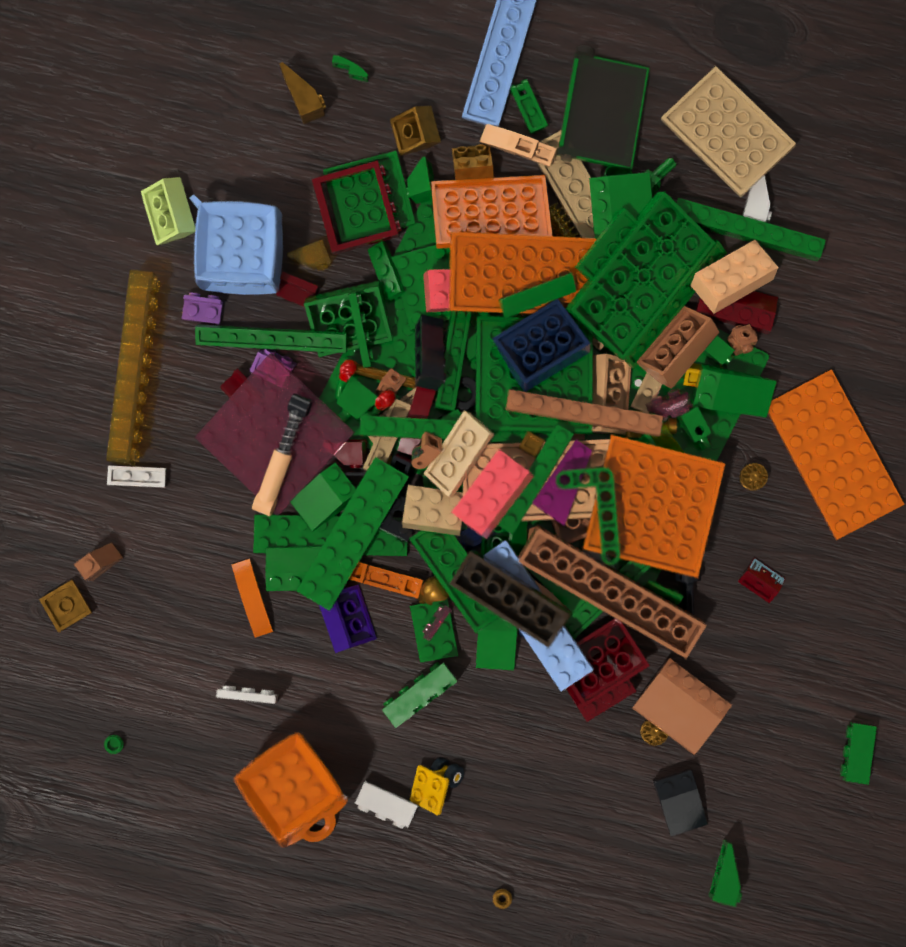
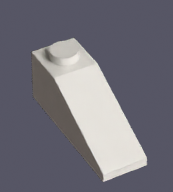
[742,176,772,223]

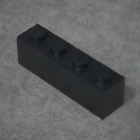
[415,314,446,391]

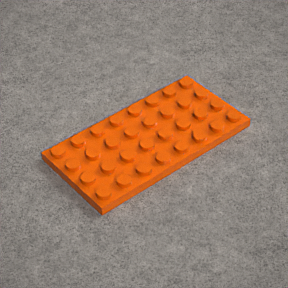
[449,232,597,316]
[768,369,905,540]

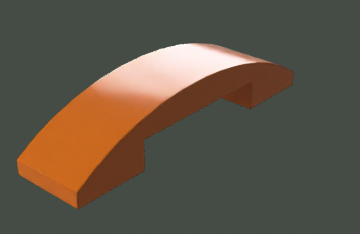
[232,559,273,638]
[349,562,423,599]

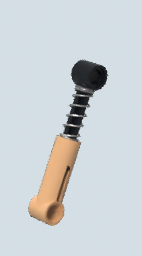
[252,393,313,516]

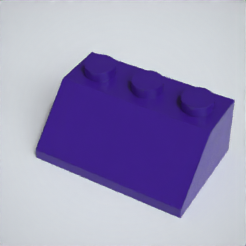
[319,584,377,653]

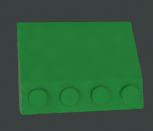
[589,172,653,239]
[304,280,393,357]

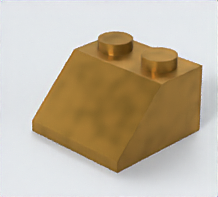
[390,106,441,155]

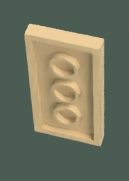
[424,411,494,497]

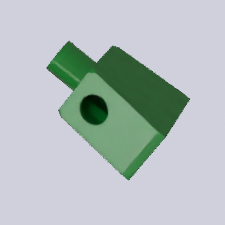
[674,405,712,450]

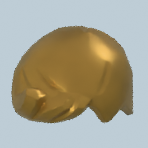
[418,576,449,605]

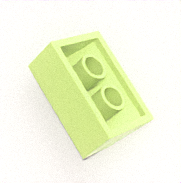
[141,177,196,245]

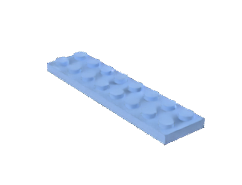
[462,0,537,127]
[484,540,594,691]

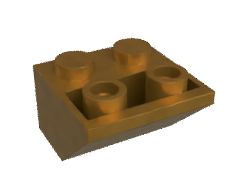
[452,144,494,180]

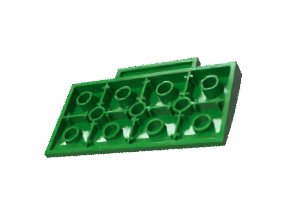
[565,192,716,360]

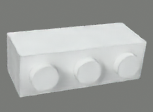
[355,781,418,829]

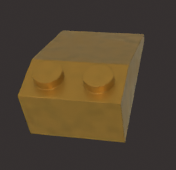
[279,62,326,124]

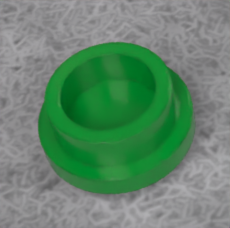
[104,735,124,754]

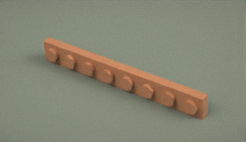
[506,390,663,437]

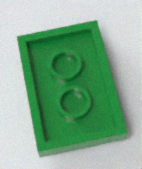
[410,599,458,663]

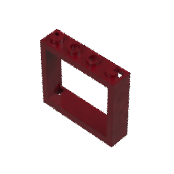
[312,160,401,255]

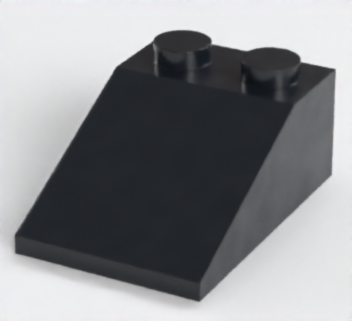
[653,769,708,836]

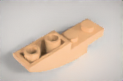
[480,124,557,167]

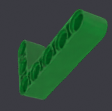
[556,468,620,565]

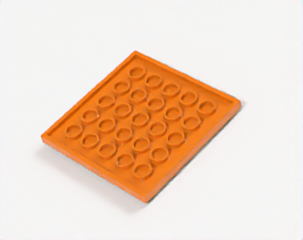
[583,435,725,578]

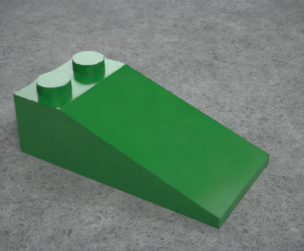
[692,363,777,418]

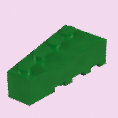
[382,662,458,728]

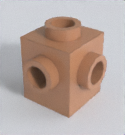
[727,324,758,356]

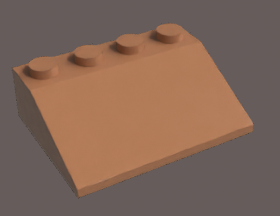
[632,658,732,755]

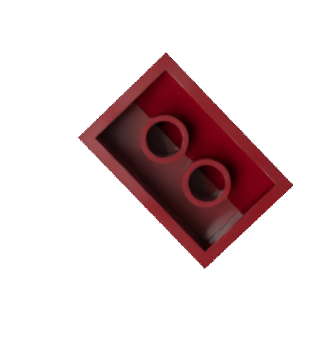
[566,680,637,722]

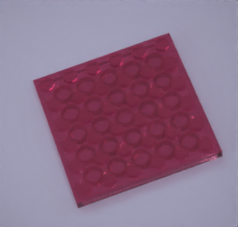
[195,353,355,516]

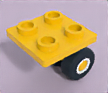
[410,757,464,815]

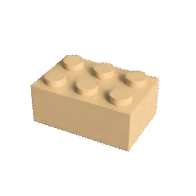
[402,485,463,536]

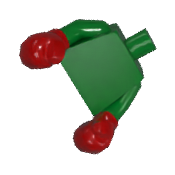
[335,359,396,425]

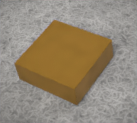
[518,432,545,458]

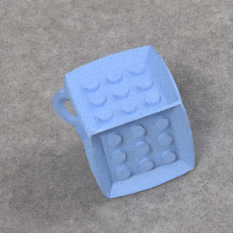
[189,194,283,295]

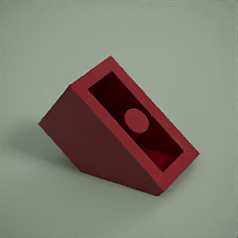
[324,439,367,468]

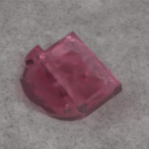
[645,388,693,420]

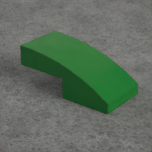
[332,55,368,82]

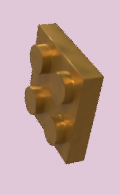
[39,580,93,632]

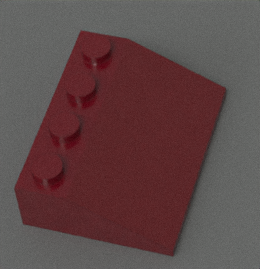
[570,618,650,707]

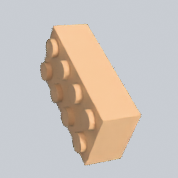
[691,240,779,314]

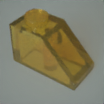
[287,240,332,271]

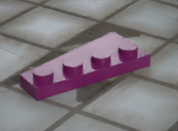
[532,440,592,526]

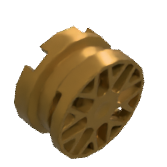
[739,463,768,491]
[640,720,668,746]

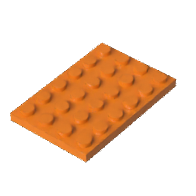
[431,175,552,248]

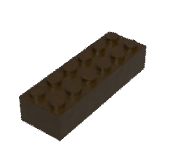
[450,550,572,648]

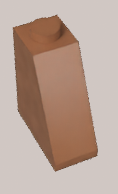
[74,543,123,581]

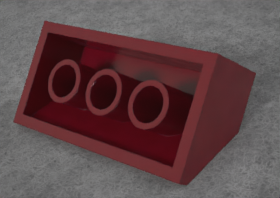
[695,291,778,334]

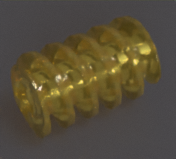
[549,203,579,238]

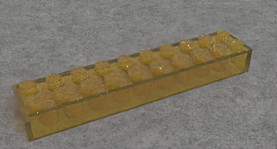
[106,270,160,466]

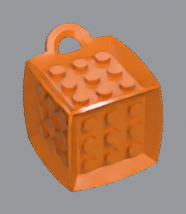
[234,733,348,847]

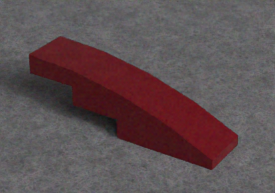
[397,387,436,456]

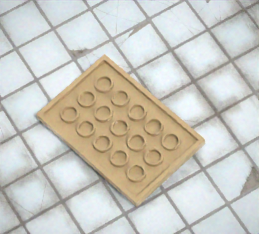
[661,66,796,197]

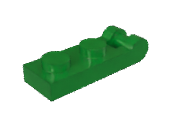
[510,79,548,135]

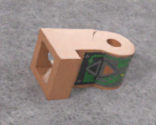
[412,432,442,469]

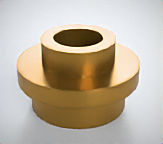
[493,889,512,909]

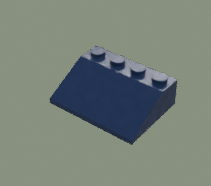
[493,299,590,392]

